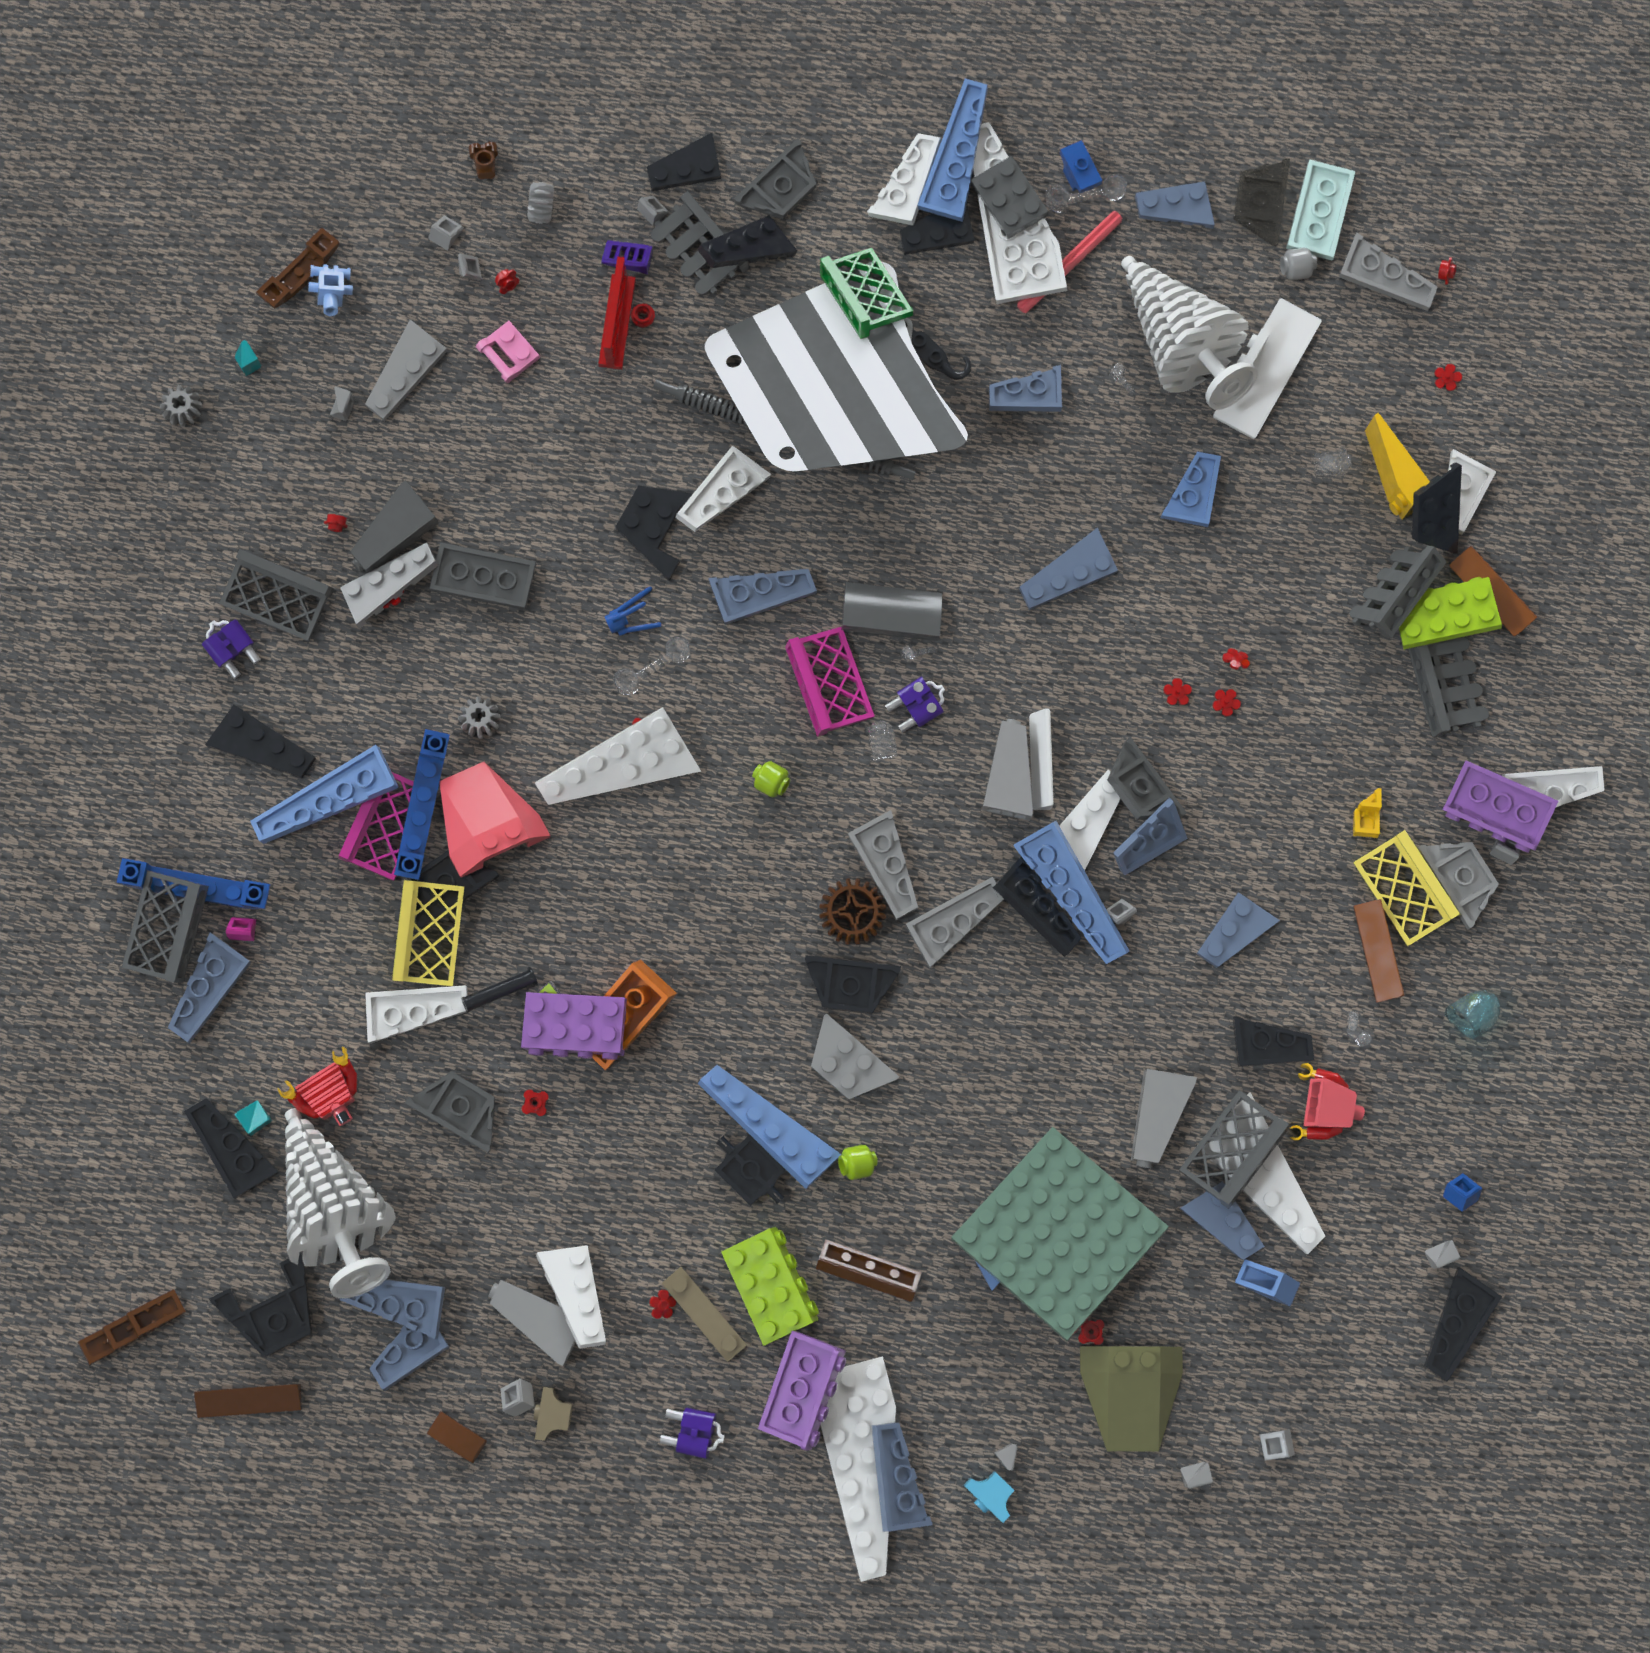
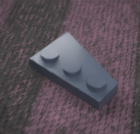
[1135,181,1215,228]
[989,365,1062,412]
[1113,798,1188,875]
[1196,892,1280,968]
[369,1326,450,1391]

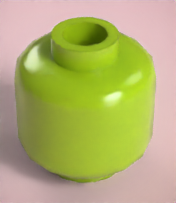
[752,761,791,798]
[838,1145,878,1180]

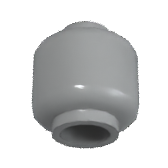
[1280,248,1317,281]

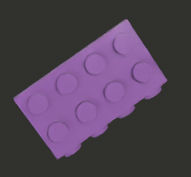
[1442,760,1558,853]
[521,992,627,1060]
[758,1330,846,1451]

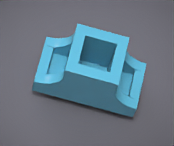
[963,1472,1015,1523]

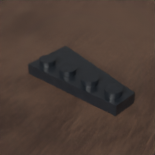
[698,215,798,268]
[184,1098,280,1199]
[1424,1267,1502,1382]

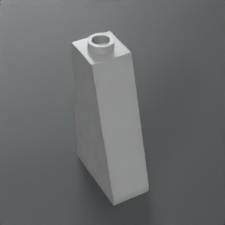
[982,719,1033,821]
[1130,1069,1197,1168]
[488,1280,576,1366]

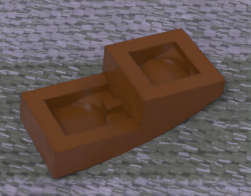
[427,1411,487,1463]

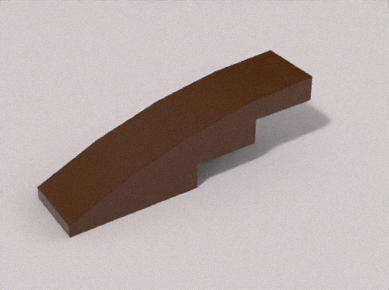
[78,1289,186,1366]

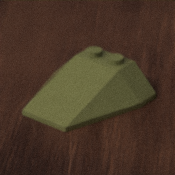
[1080,1346,1183,1451]

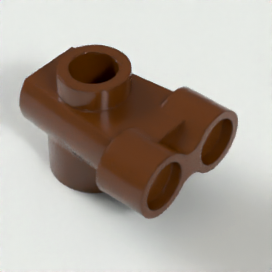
[469,142,498,180]

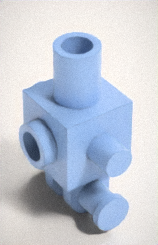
[308,264,353,316]

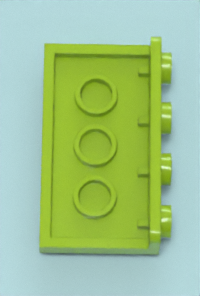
[1398,577,1502,650]
[721,1227,819,1346]

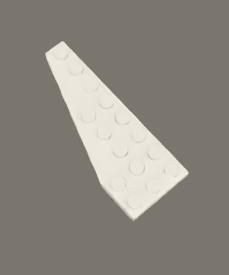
[973,122,1067,304]
[820,1356,896,1582]

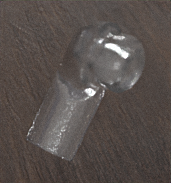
[1346,1011,1372,1047]

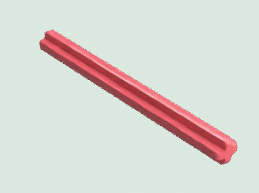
[1017,211,1122,313]

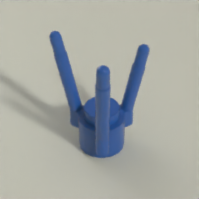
[604,587,662,636]

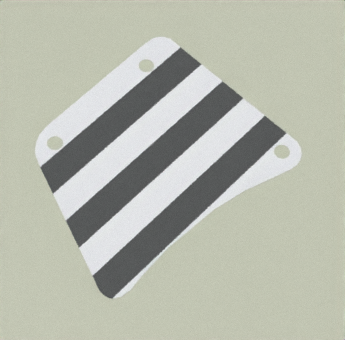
[705,262,968,471]

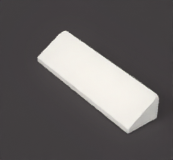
[1029,709,1054,810]

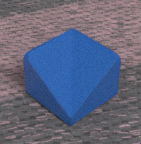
[1443,1173,1482,1212]

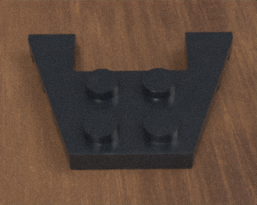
[616,485,693,581]
[209,1253,312,1357]

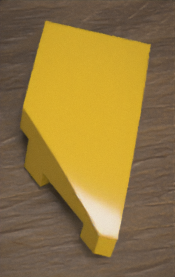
[1353,788,1382,838]

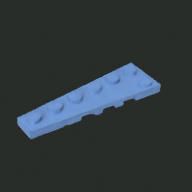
[918,79,988,222]
[1014,821,1129,964]

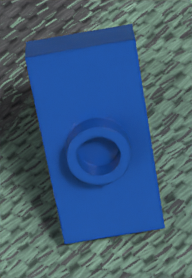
[1060,140,1102,194]

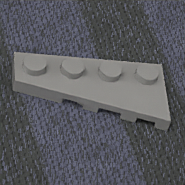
[905,877,1004,968]

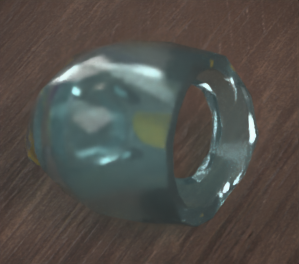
[1445,990,1500,1039]

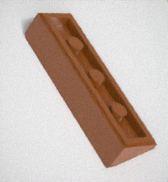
[1449,546,1537,636]
[1353,899,1404,1003]

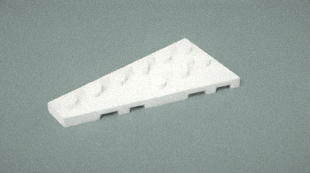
[535,707,701,805]
[1201,1092,1325,1254]

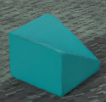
[235,340,261,376]
[234,1100,272,1136]

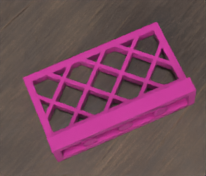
[785,627,874,737]
[338,772,414,881]

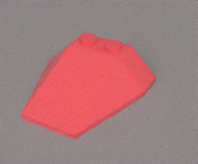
[439,762,550,878]

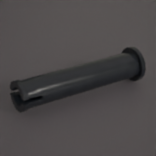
[461,967,538,1013]

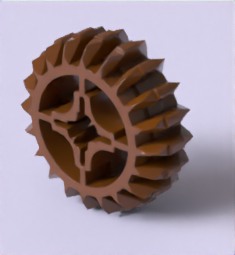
[819,878,886,946]

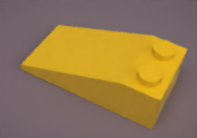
[1365,412,1430,520]

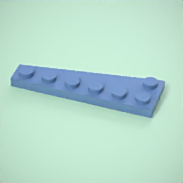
[250,745,398,844]
[698,1065,841,1189]

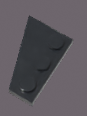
[647,133,721,192]
[900,204,974,255]
[1233,1016,1314,1067]

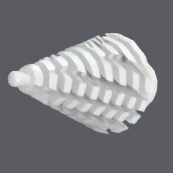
[1121,256,1258,410]
[285,1108,396,1298]

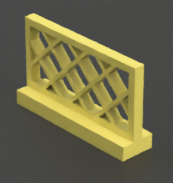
[1353,830,1460,946]
[392,880,464,986]

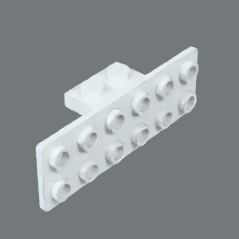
[1213,298,1321,439]

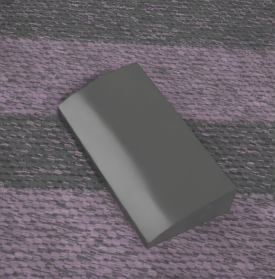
[841,582,942,641]

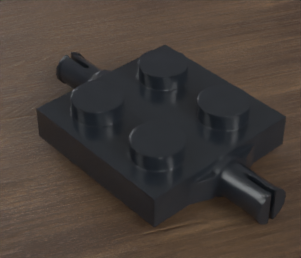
[715,1134,786,1206]

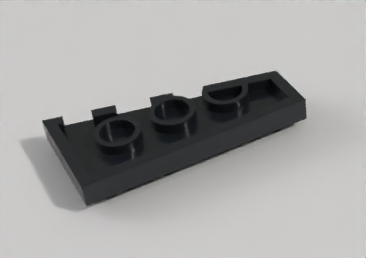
[205,704,316,779]
[993,856,1082,957]

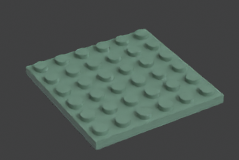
[951,1127,1169,1342]

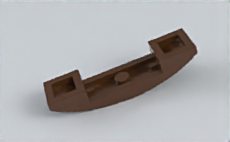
[256,228,340,309]

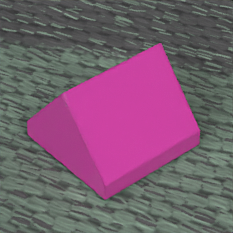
[226,917,256,941]

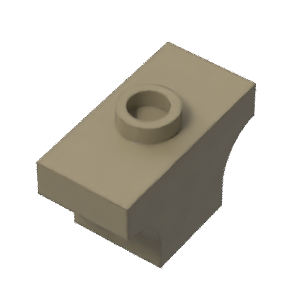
[534,1387,574,1441]

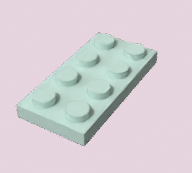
[1286,160,1355,261]

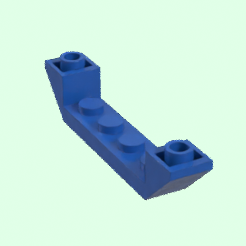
[394,729,450,880]
[117,858,271,909]

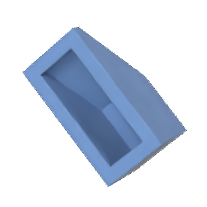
[1235,1259,1300,1306]

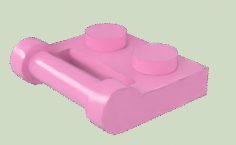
[476,321,540,383]

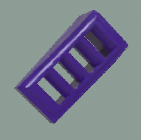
[601,240,653,274]

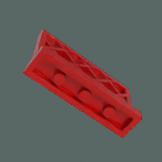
[598,256,636,370]

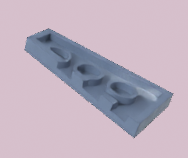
[1019,528,1118,610]
[708,569,817,625]
[340,1279,445,1339]

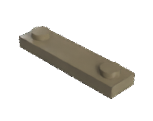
[662,1267,747,1362]

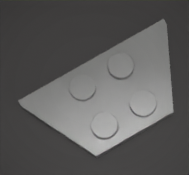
[1417,842,1499,930]
[811,1013,899,1100]

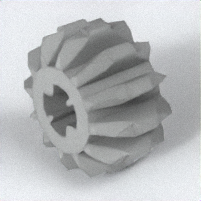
[527,182,554,224]
[160,385,202,427]
[458,697,501,739]

